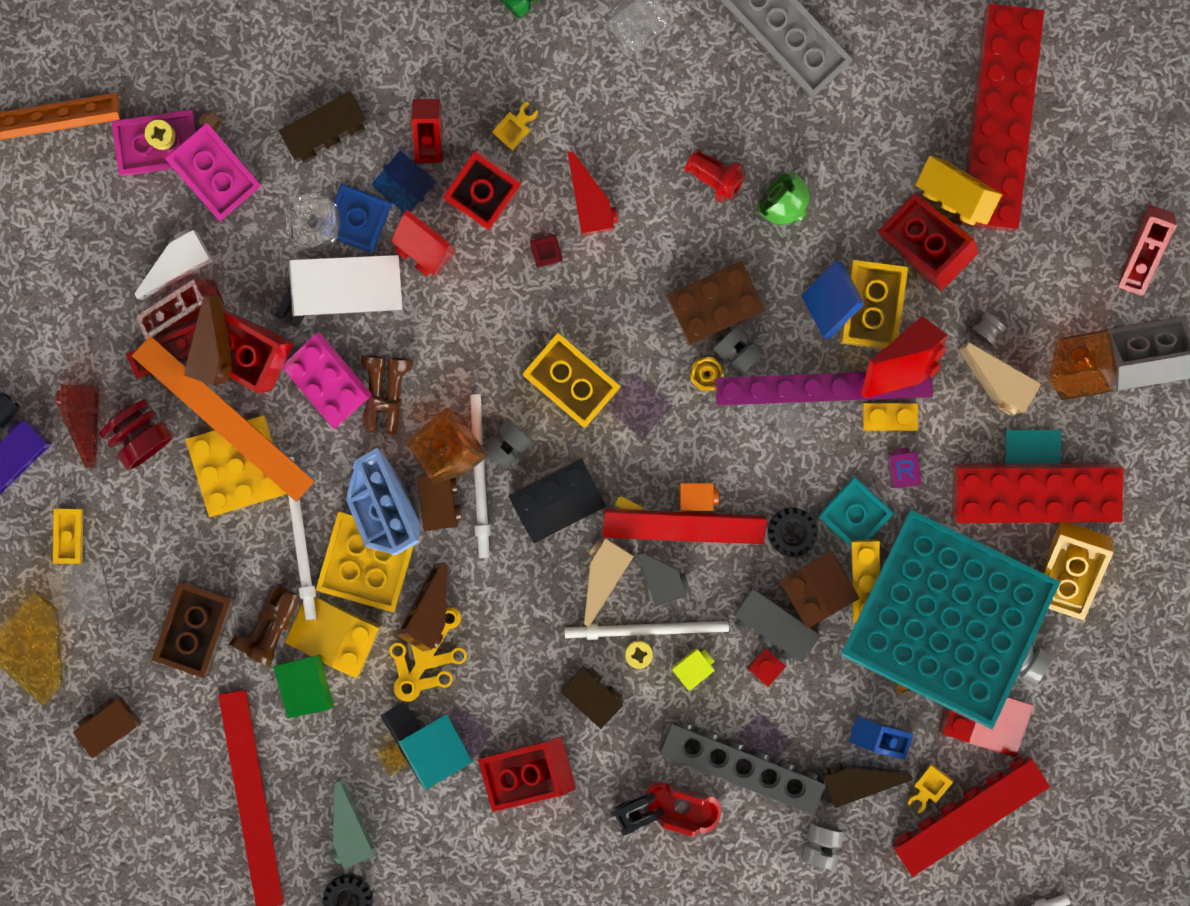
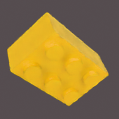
[839,260,908,349]
[522,333,621,428]

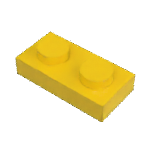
[862,403,918,431]
[53,509,83,564]

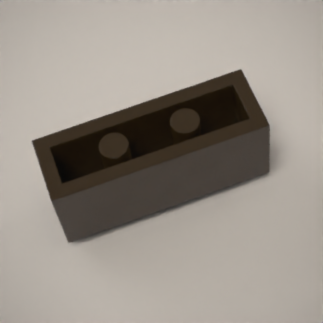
[278,91,368,163]

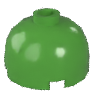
[756,170,810,225]

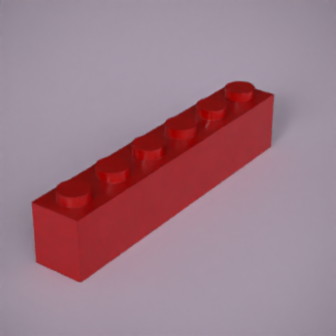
[891,756,1050,877]

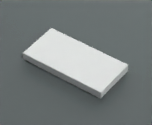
[289,255,403,316]

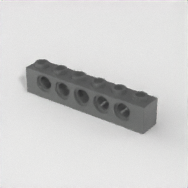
[659,719,826,815]

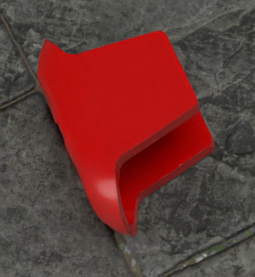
[644,782,722,837]

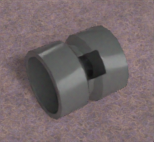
[713,325,765,377]
[481,418,533,470]

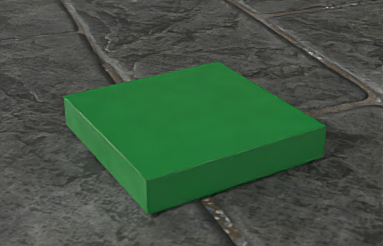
[273,654,334,719]

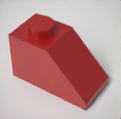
[411,99,442,163]

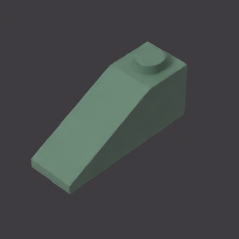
[332,778,377,870]

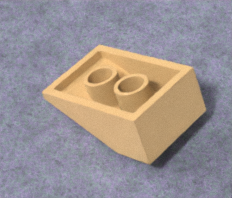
[958,343,1041,416]
[584,538,634,627]

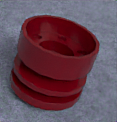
[99,399,174,471]

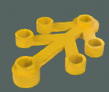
[389,607,467,702]

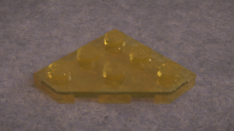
[0,591,64,706]

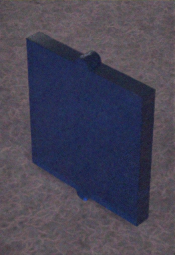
[371,150,436,213]

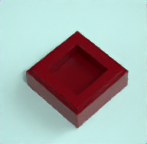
[530,234,563,268]

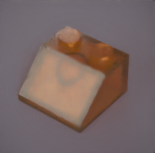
[1049,330,1117,400]
[405,407,488,484]

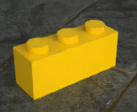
[915,156,1002,225]

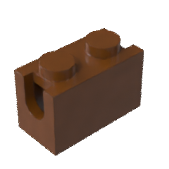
[416,472,462,531]
[73,697,142,758]

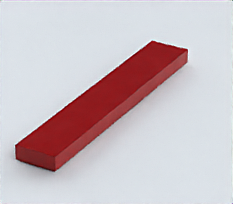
[601,509,767,544]

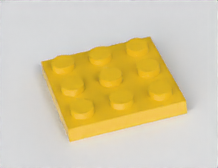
[185,415,287,518]
[316,511,415,613]

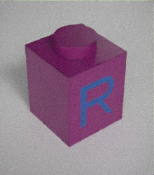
[887,447,922,488]

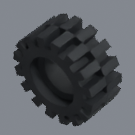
[768,508,818,557]
[322,874,373,906]

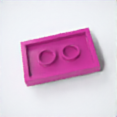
[111,110,197,177]
[165,122,261,221]
[283,332,372,429]

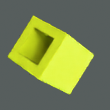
[671,647,715,691]

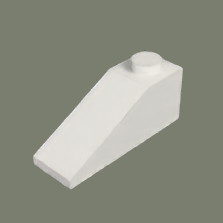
[134,229,213,300]

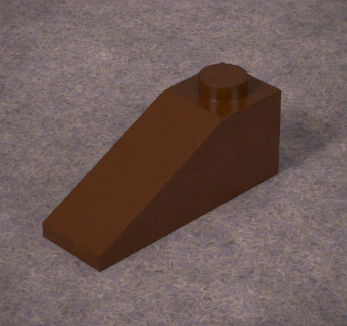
[184,295,232,385]
[396,562,448,651]

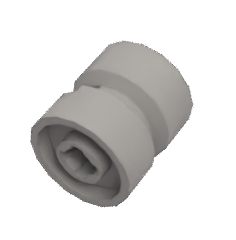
[1020,646,1053,685]
[801,822,845,870]

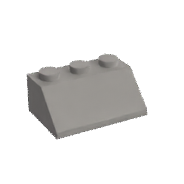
[1104,317,1190,390]

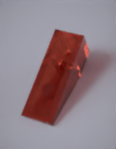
[136,279,224,340]
[56,384,99,468]

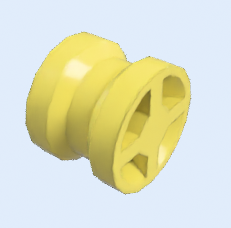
[145,120,176,150]
[625,640,653,669]

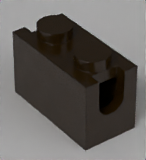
[561,666,623,729]

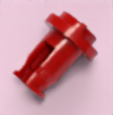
[684,149,746,203]

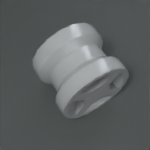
[971,312,1006,346]

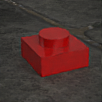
[747,648,786,687]

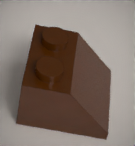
[780,551,860,629]

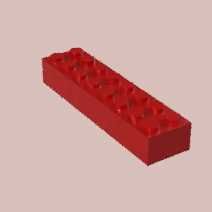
[959,4,1045,232]

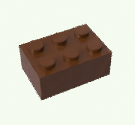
[666,261,765,346]
[152,580,236,678]

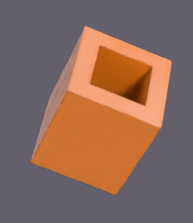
[680,483,719,511]

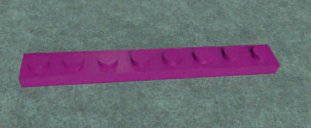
[715,372,933,406]

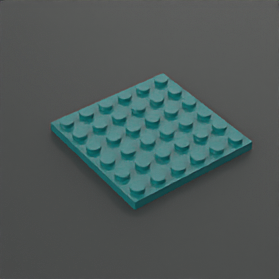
[840,510,1061,730]

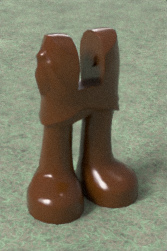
[361,355,413,435]
[229,584,300,667]

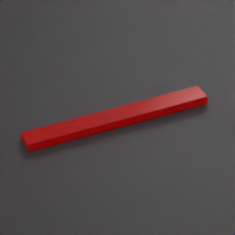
[218,689,284,906]

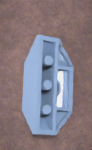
[346,448,420,555]

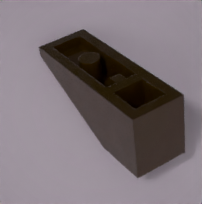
[822,762,913,808]

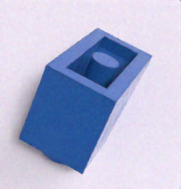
[849,716,914,760]

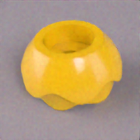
[690,357,725,391]

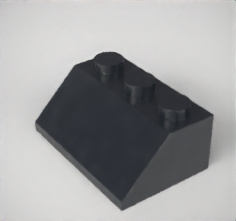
[508,458,606,543]

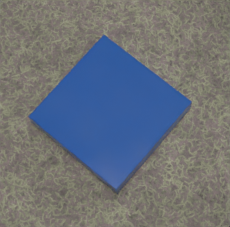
[322,183,393,254]
[801,261,865,339]

